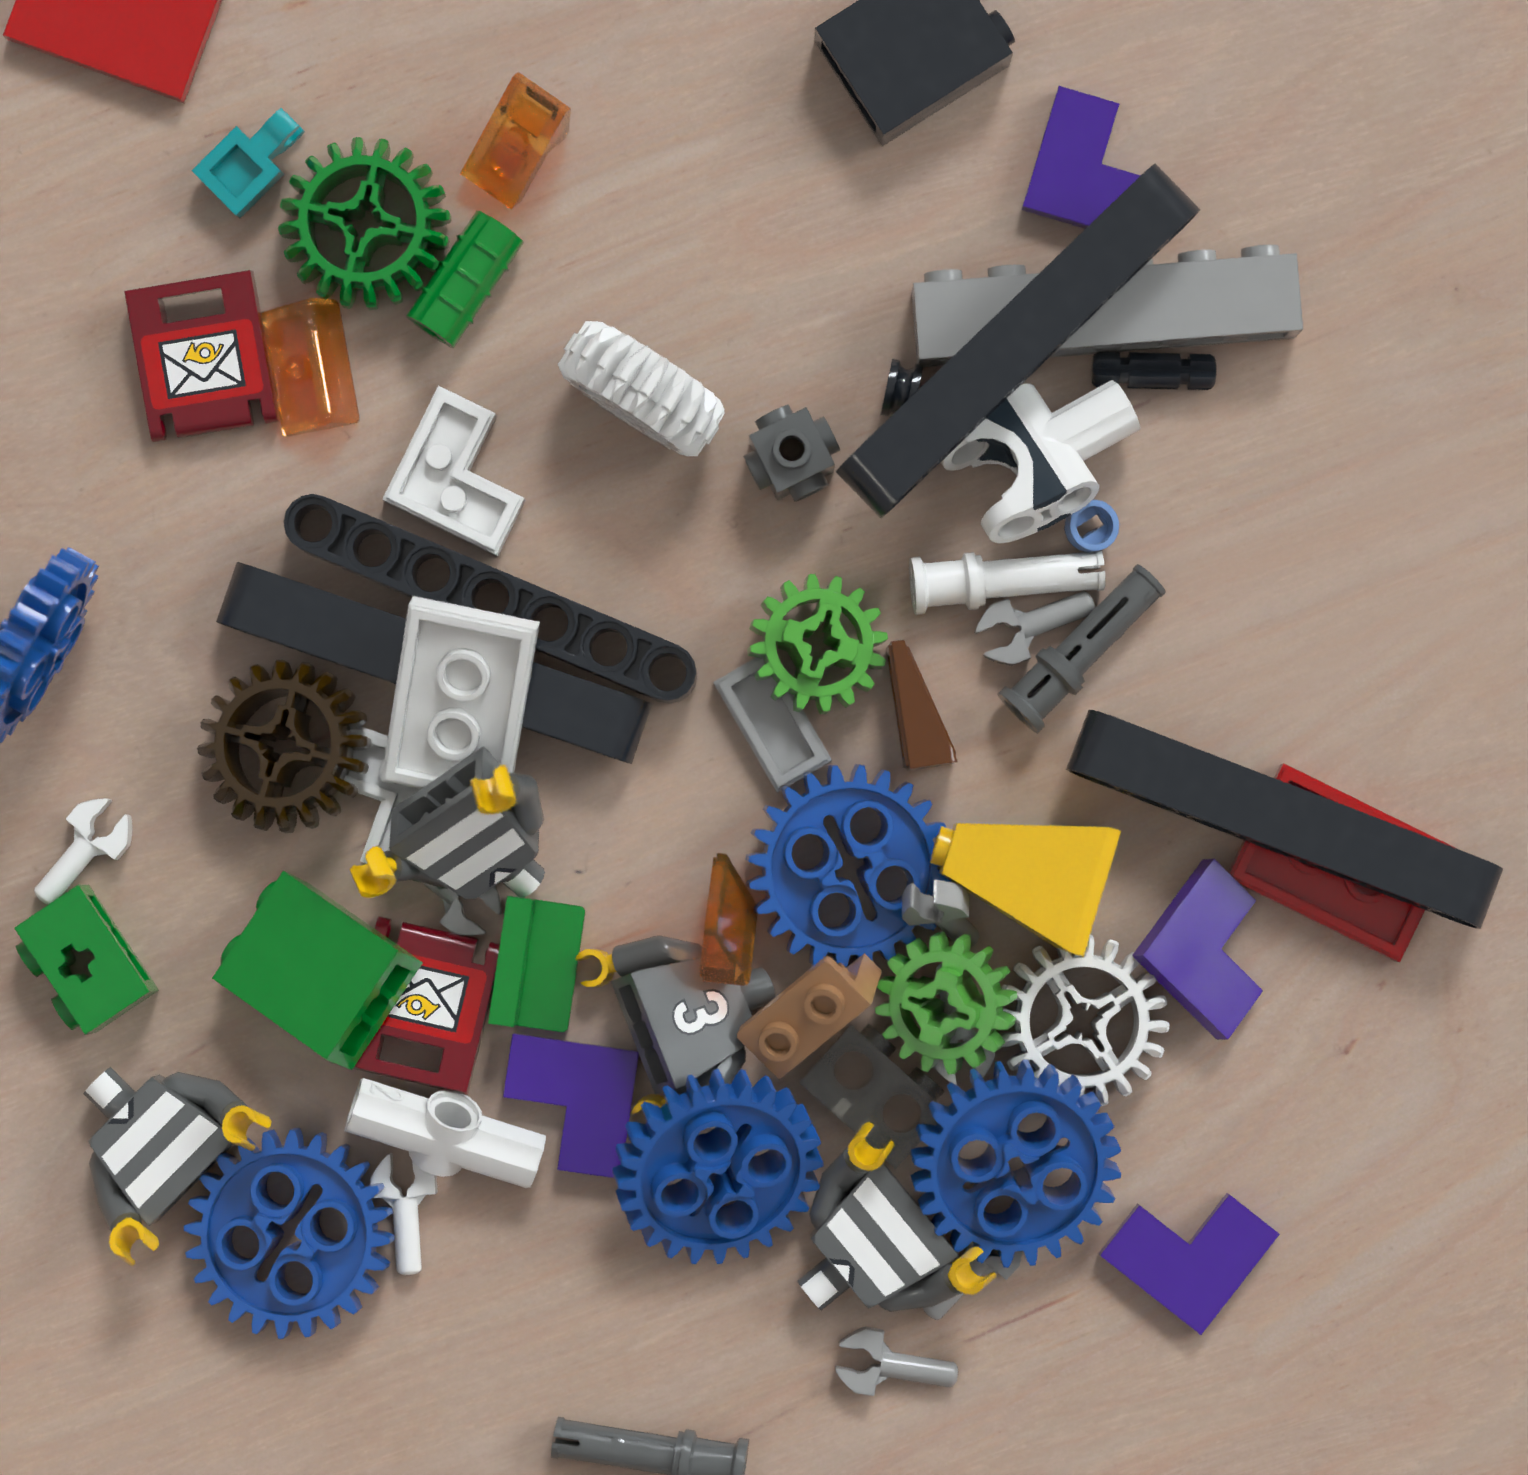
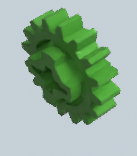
[747,574,888,715]
[875,931,1018,1074]

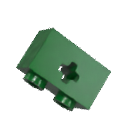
[14,885,159,1035]

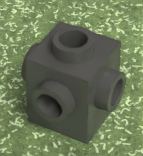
[743,405,840,502]

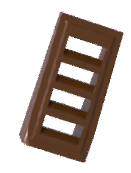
[886,640,958,771]

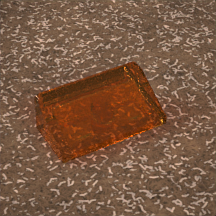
[261,298,359,436]
[699,853,758,986]

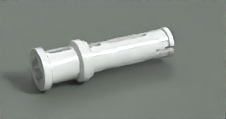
[909,550,1105,615]

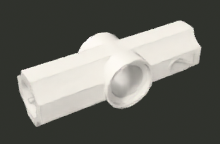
[344,1078,546,1188]

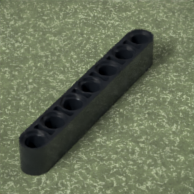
[836,163,1200,518]
[283,494,697,704]
[216,562,652,764]
[1066,710,1503,929]

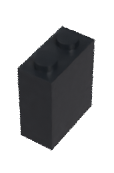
[814,0,1015,146]

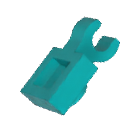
[192,108,305,219]

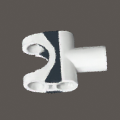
[941,380,1140,543]

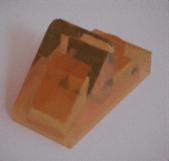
[460,72,571,210]

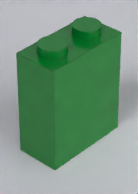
[212,871,423,1070]

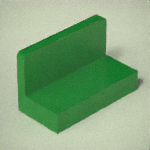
[488,896,586,1032]

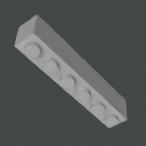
[911,245,1303,367]

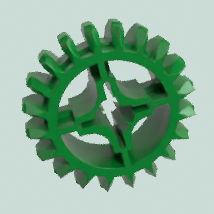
[278,137,451,310]

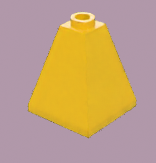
[930,823,1121,956]

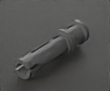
[998,564,1166,734]
[551,1417,749,1475]

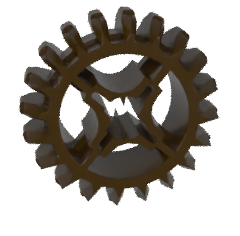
[197,660,372,833]

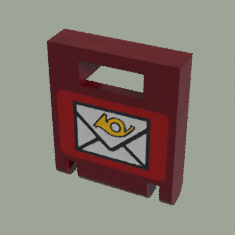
[124,270,279,442]
[353,916,500,1095]

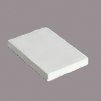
[381,596,540,789]

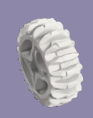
[558,321,725,456]
[1001,935,1169,1106]

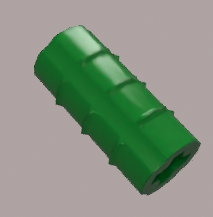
[406,211,524,348]

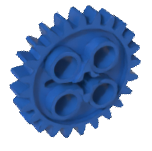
[0,547,99,744]
[745,764,951,967]
[910,1059,1121,1268]
[612,1069,824,1264]
[184,1128,395,1339]

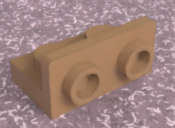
[737,953,882,1080]

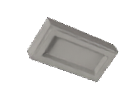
[713,657,832,793]

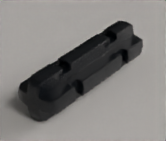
[1091,352,1217,390]

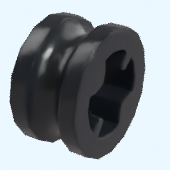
[881,359,923,416]

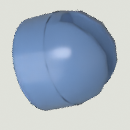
[1064,500,1119,552]

